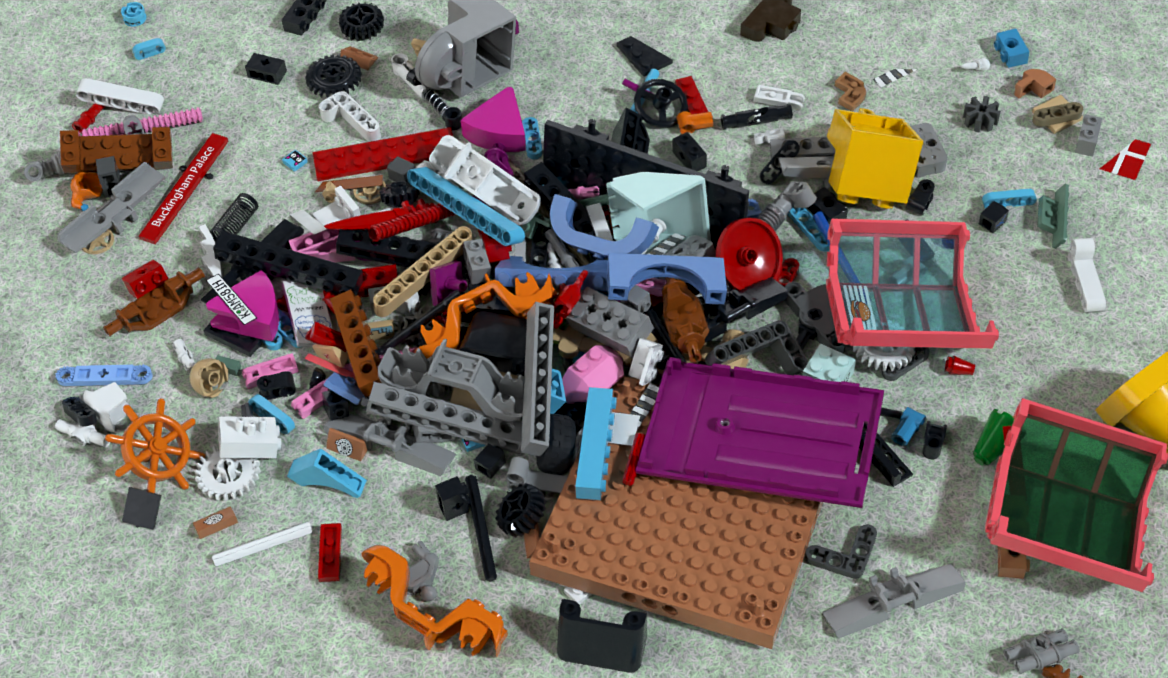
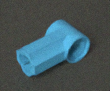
[891,407,926,446]

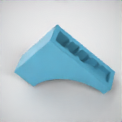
[287,448,367,498]

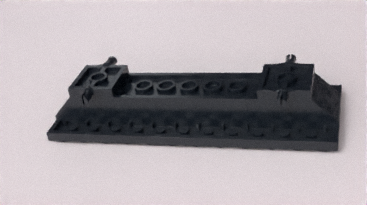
[543,119,750,241]

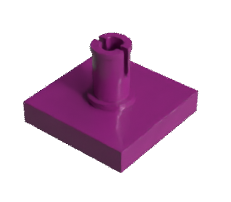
[430,261,468,306]

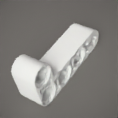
[319,91,381,142]
[1068,238,1106,313]

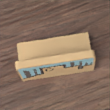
[366,319,395,341]

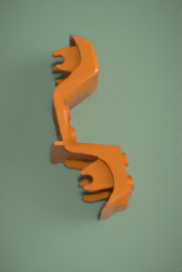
[415,272,557,359]
[361,545,508,658]

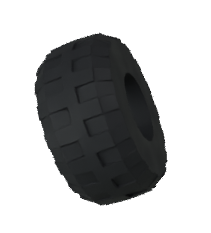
[536,414,576,475]

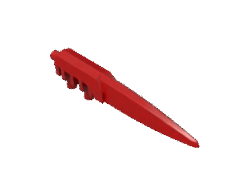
[324,199,438,230]

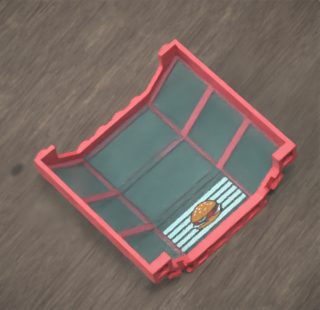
[826,219,999,349]

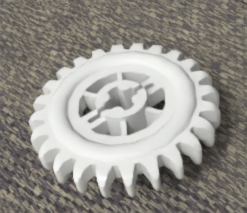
[853,320,915,372]
[194,446,261,501]

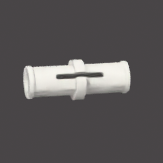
[172,339,196,374]

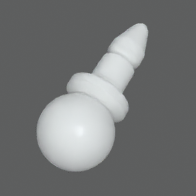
[961,58,990,71]
[547,243,563,268]

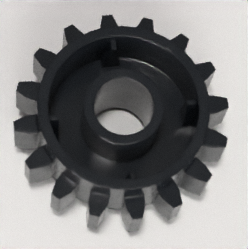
[379,180,420,208]

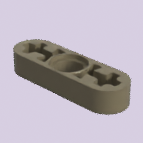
[1032,102,1083,127]

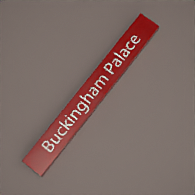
[139,133,229,245]

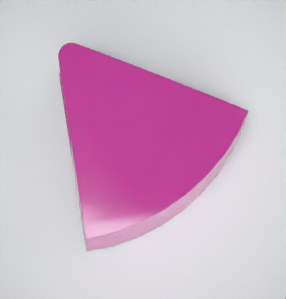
[461,87,526,152]
[206,270,279,341]

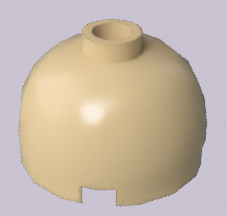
[189,358,228,398]

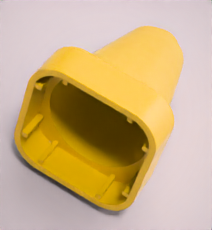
[1095,351,1168,453]

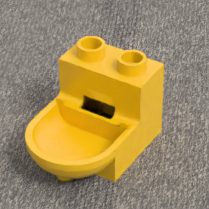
[827,108,923,209]

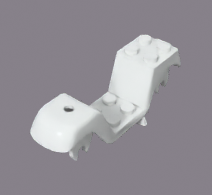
[429,135,541,226]

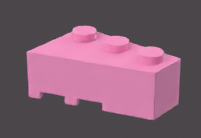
[288,229,355,263]

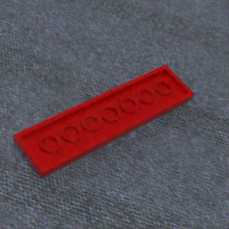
[312,127,453,181]

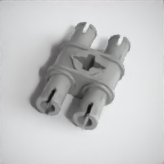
[1003,628,1080,674]

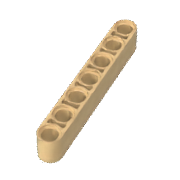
[373,226,472,317]

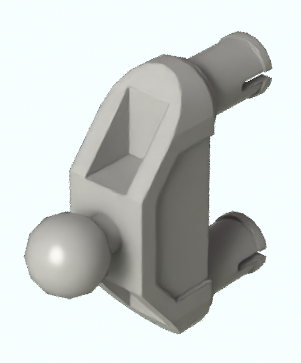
[388,541,439,602]

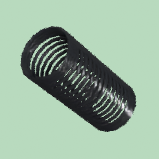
[210,193,259,242]

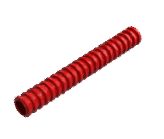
[368,203,457,242]

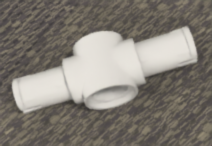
[55,419,110,448]

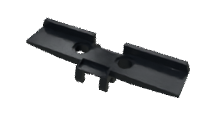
[201,219,304,304]
[703,277,788,343]

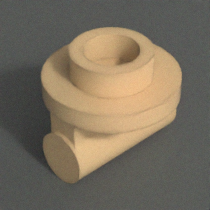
[322,181,337,203]

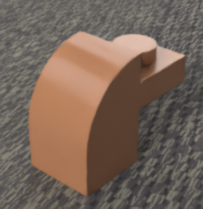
[1014,69,1056,98]

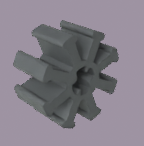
[963,96,1001,132]

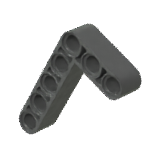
[705,320,808,376]

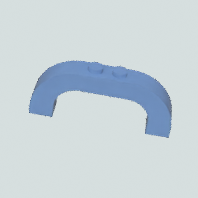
[550,194,659,260]

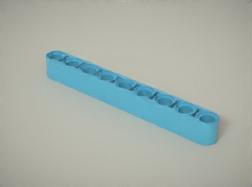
[407,167,525,246]

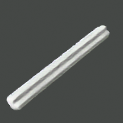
[212,522,312,566]

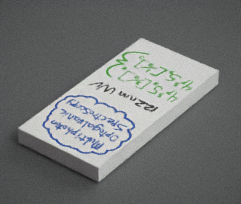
[282,280,333,347]

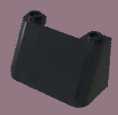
[458,311,527,376]
[557,599,647,673]

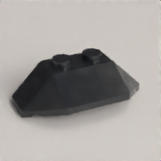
[611,107,650,154]

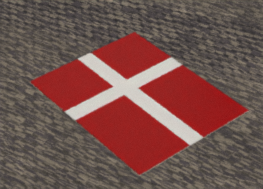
[1099,139,1151,180]

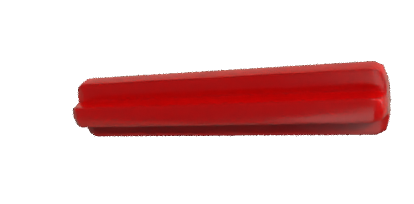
[623,433,646,486]

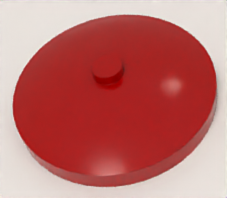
[716,218,783,292]

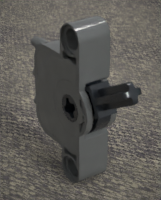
[784,282,856,354]

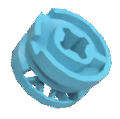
[121,2,147,27]

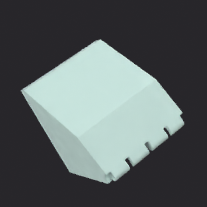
[606,172,711,255]

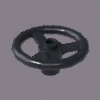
[634,79,688,128]

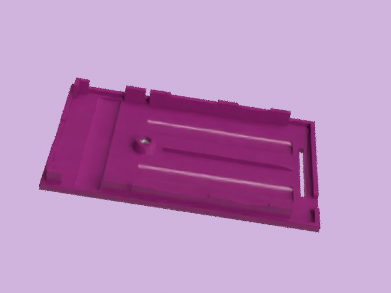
[636,357,884,508]

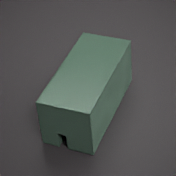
[215,355,242,376]

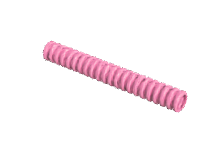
[82,107,203,136]

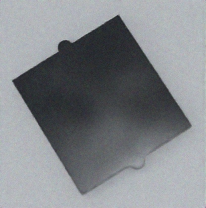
[122,487,162,530]

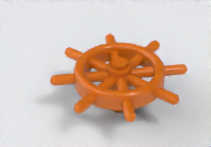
[105,398,206,493]

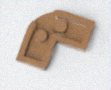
[834,71,866,111]

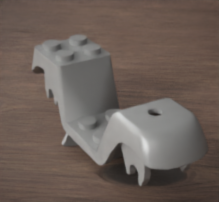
[378,339,524,422]

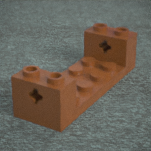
[60,127,173,173]

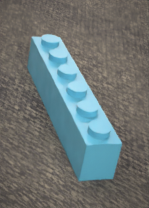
[575,387,617,500]

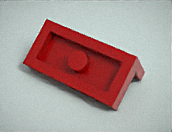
[305,321,347,352]

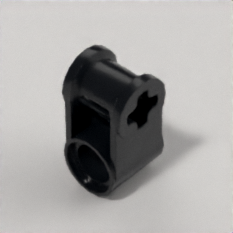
[906,179,935,215]
[257,371,296,400]
[922,421,947,460]

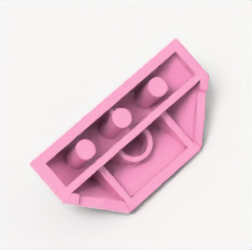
[562,345,624,405]

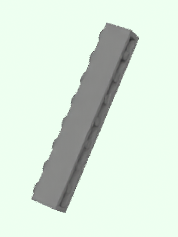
[521,302,554,456]

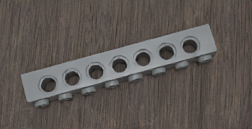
[366,382,522,454]

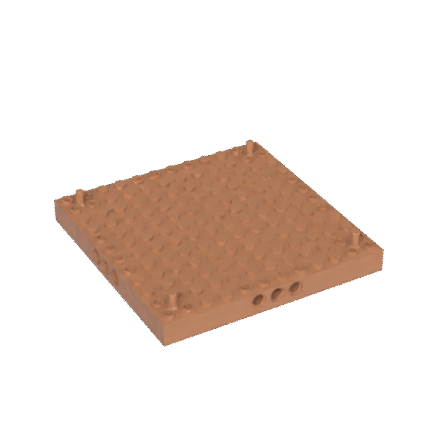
[529,376,823,649]

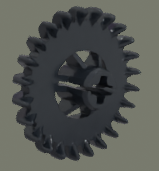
[305,54,362,98]

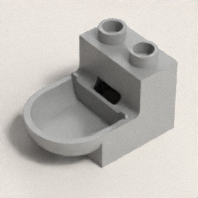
[415,0,516,98]

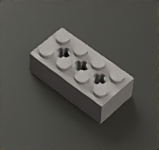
[566,287,654,358]

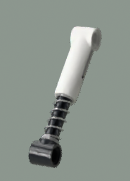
[391,53,462,131]

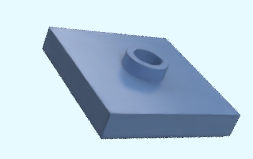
[324,372,365,405]

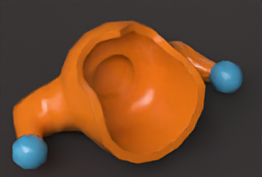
[70,172,103,211]

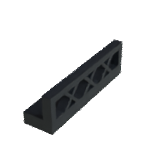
[859,423,913,487]

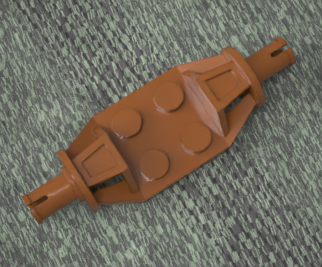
[103,267,205,337]
[661,277,709,363]

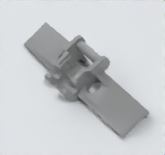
[779,156,834,191]
[57,162,166,253]
[324,414,456,477]
[822,564,966,638]

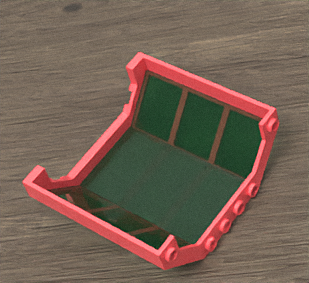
[984,398,1168,592]

